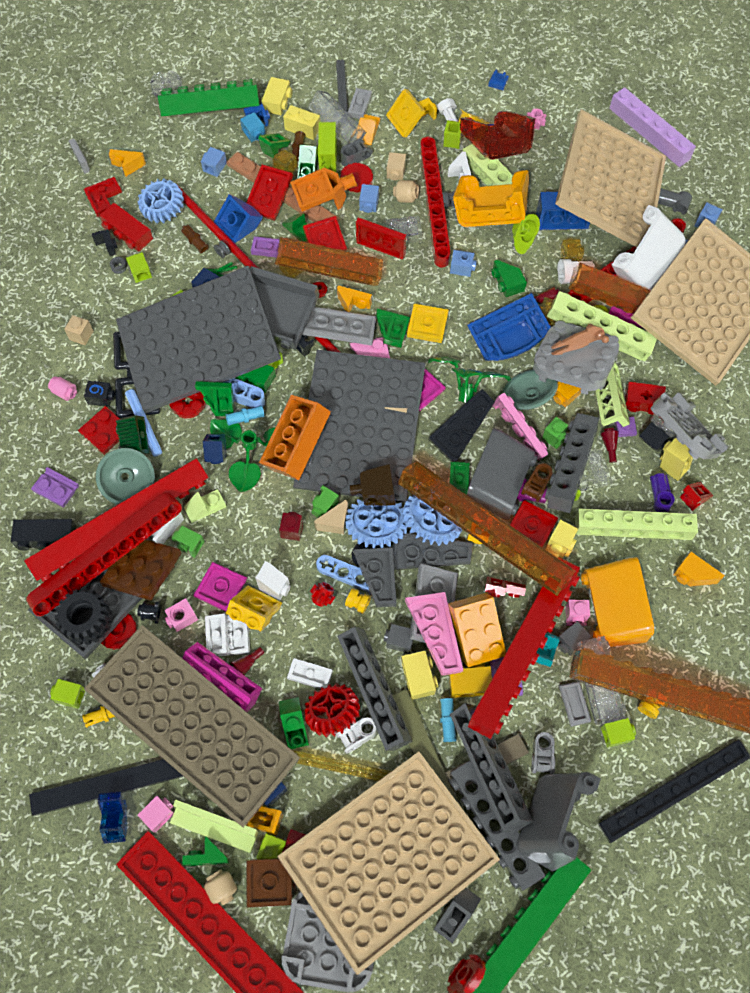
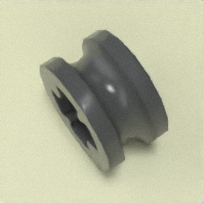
[213,241,230,259]
[110,257,127,274]

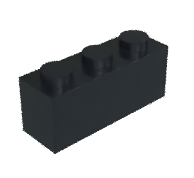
[10,519,77,551]

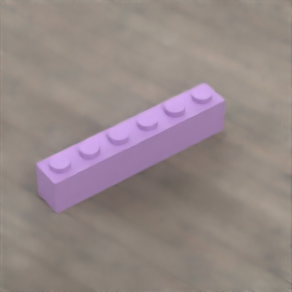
[609,87,696,167]

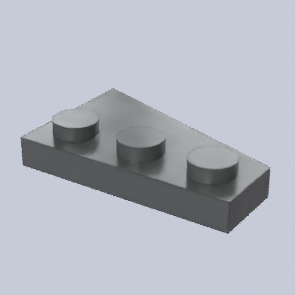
[353,547,397,608]

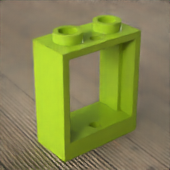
[318,122,337,172]

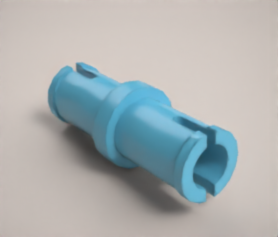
[225,406,264,426]
[440,698,457,742]

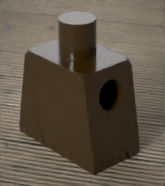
[350,464,395,506]

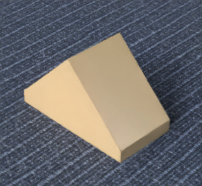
[314,500,348,534]

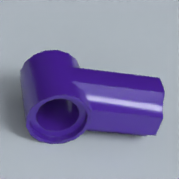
[650,473,675,513]

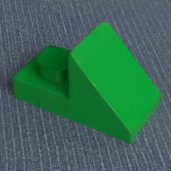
[258,133,290,160]
[282,213,308,245]
[182,836,229,866]

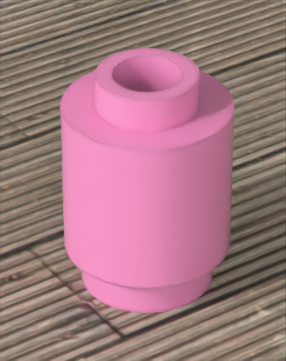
[48,376,77,401]

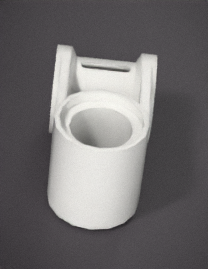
[336,718,377,753]

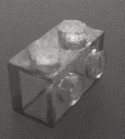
[385,215,422,244]

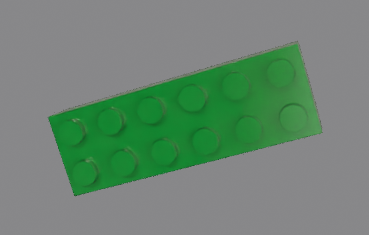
[158,79,259,117]

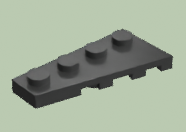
[393,533,473,570]

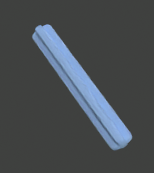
[125,389,162,457]

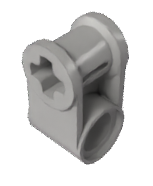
[531,732,555,774]

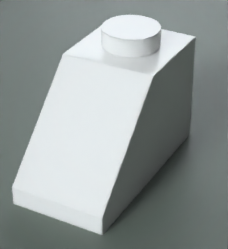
[256,561,291,600]

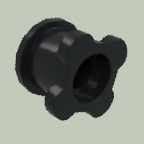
[137,601,162,624]

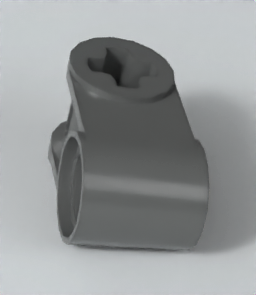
[341,138,372,166]

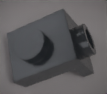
[92,229,118,256]

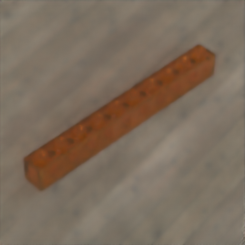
[398,460,576,596]
[569,648,750,734]

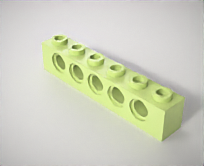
[547,291,657,361]
[575,509,698,540]

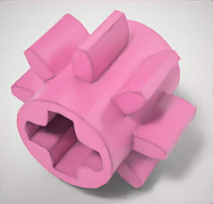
[526,109,546,130]

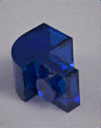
[98,792,127,844]

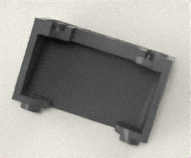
[466,428,538,521]
[517,772,601,871]

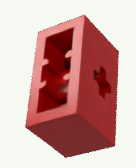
[625,382,666,415]

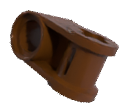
[521,463,552,503]

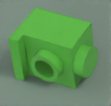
[542,417,568,449]
[311,485,339,518]
[172,526,205,558]

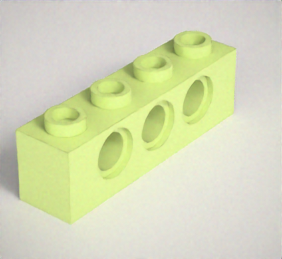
[463,140,513,186]

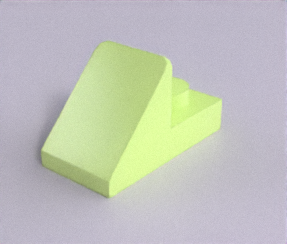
[184,489,226,523]

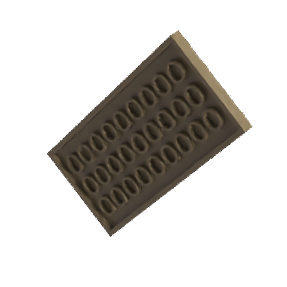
[84,625,300,828]

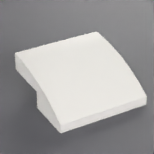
[205,613,250,656]

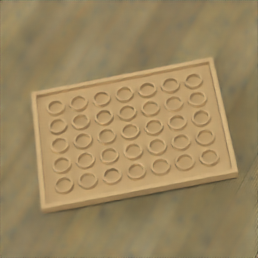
[555,109,666,248]
[631,218,750,386]
[278,752,500,975]

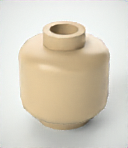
[393,180,419,203]
[204,869,237,906]

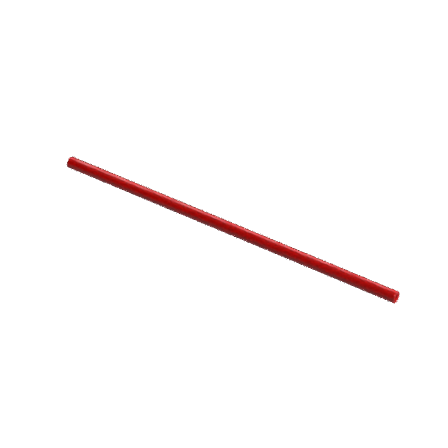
[178,186,341,353]

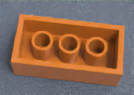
[259,395,331,480]

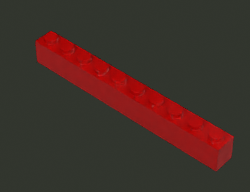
[24,458,209,582]
[468,557,580,739]

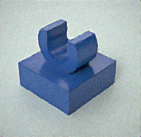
[488,70,509,91]

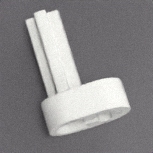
[437,98,458,122]
[557,259,595,284]

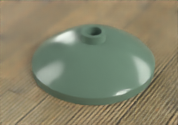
[503,370,558,410]
[96,448,155,505]

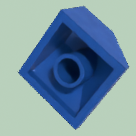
[214,194,263,243]

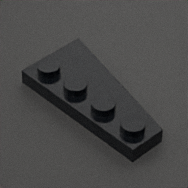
[428,389,495,462]

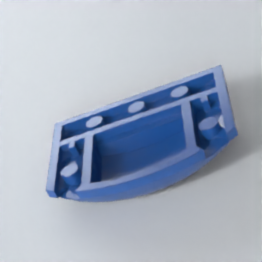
[467,293,551,361]

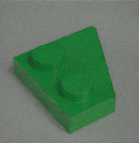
[376,308,410,348]
[195,381,234,417]

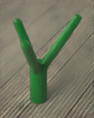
[208,262,237,277]

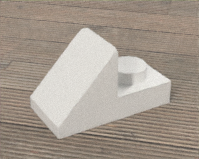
[448,152,471,180]

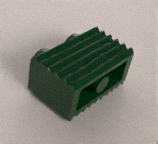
[116,415,150,455]

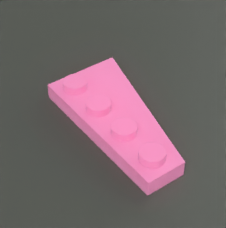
[493,393,548,461]
[405,592,463,676]

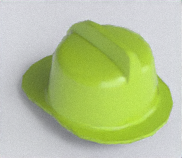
[512,214,540,254]

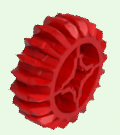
[303,683,360,738]

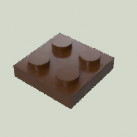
[246,858,292,908]

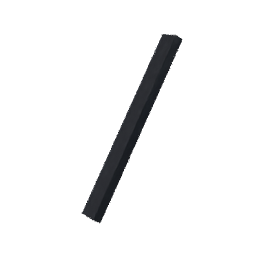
[598,739,750,844]
[29,759,184,816]

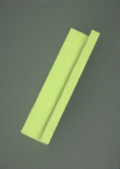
[595,363,630,427]
[170,800,259,853]

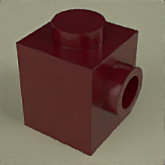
[279,512,303,541]

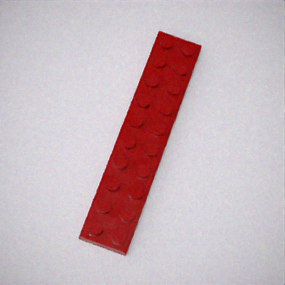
[116,831,305,993]

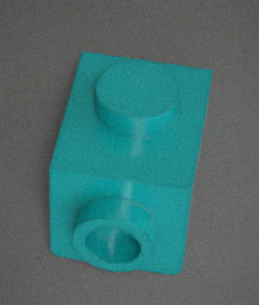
[536,633,560,667]

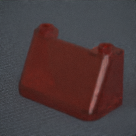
[460,111,535,160]

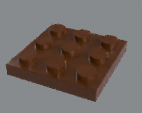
[100,540,182,601]

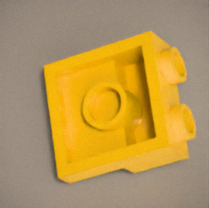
[226,585,282,631]

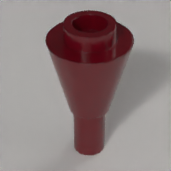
[534,286,559,303]
[600,428,619,463]
[230,647,264,676]

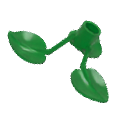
[428,357,511,402]
[210,419,276,492]

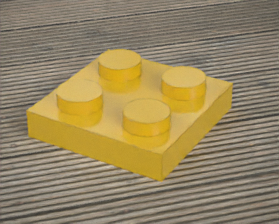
[386,89,425,137]
[407,304,449,343]

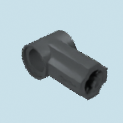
[658,189,692,215]

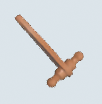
[551,323,609,355]

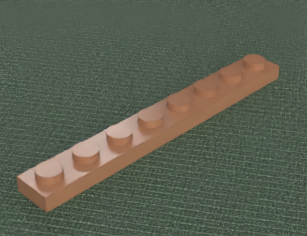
[227,152,340,223]

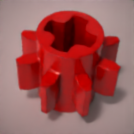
[310,582,335,607]

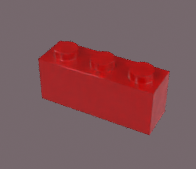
[99,203,153,252]

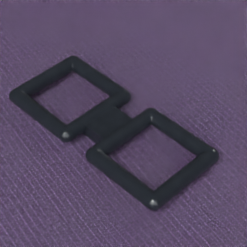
[113,331,160,418]

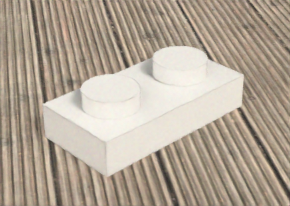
[287,658,333,689]

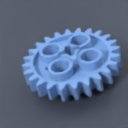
[402,490,465,546]
[346,499,407,549]

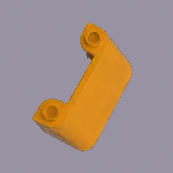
[453,170,529,227]
[581,557,654,648]

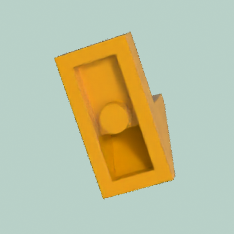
[356,114,380,146]
[109,149,146,177]
[337,286,372,312]

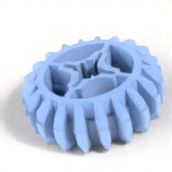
[137,178,184,224]

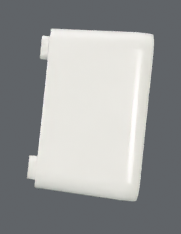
[612,205,686,295]

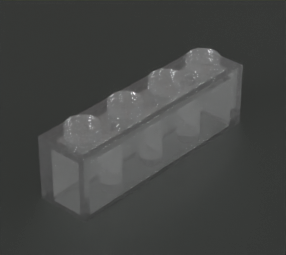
[308,90,367,146]
[575,636,626,725]

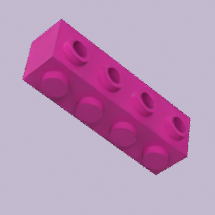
[182,642,262,712]

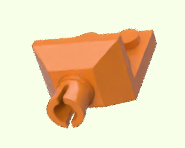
[290,168,357,212]

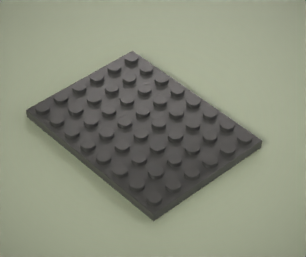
[116,266,281,413]
[293,350,425,503]

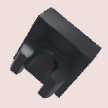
[296,335,314,357]

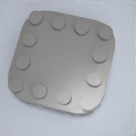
[533,321,619,394]
[651,392,729,459]
[282,892,374,992]

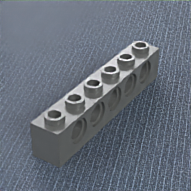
[545,413,599,513]
[338,627,413,751]
[450,703,533,832]
[449,760,545,891]

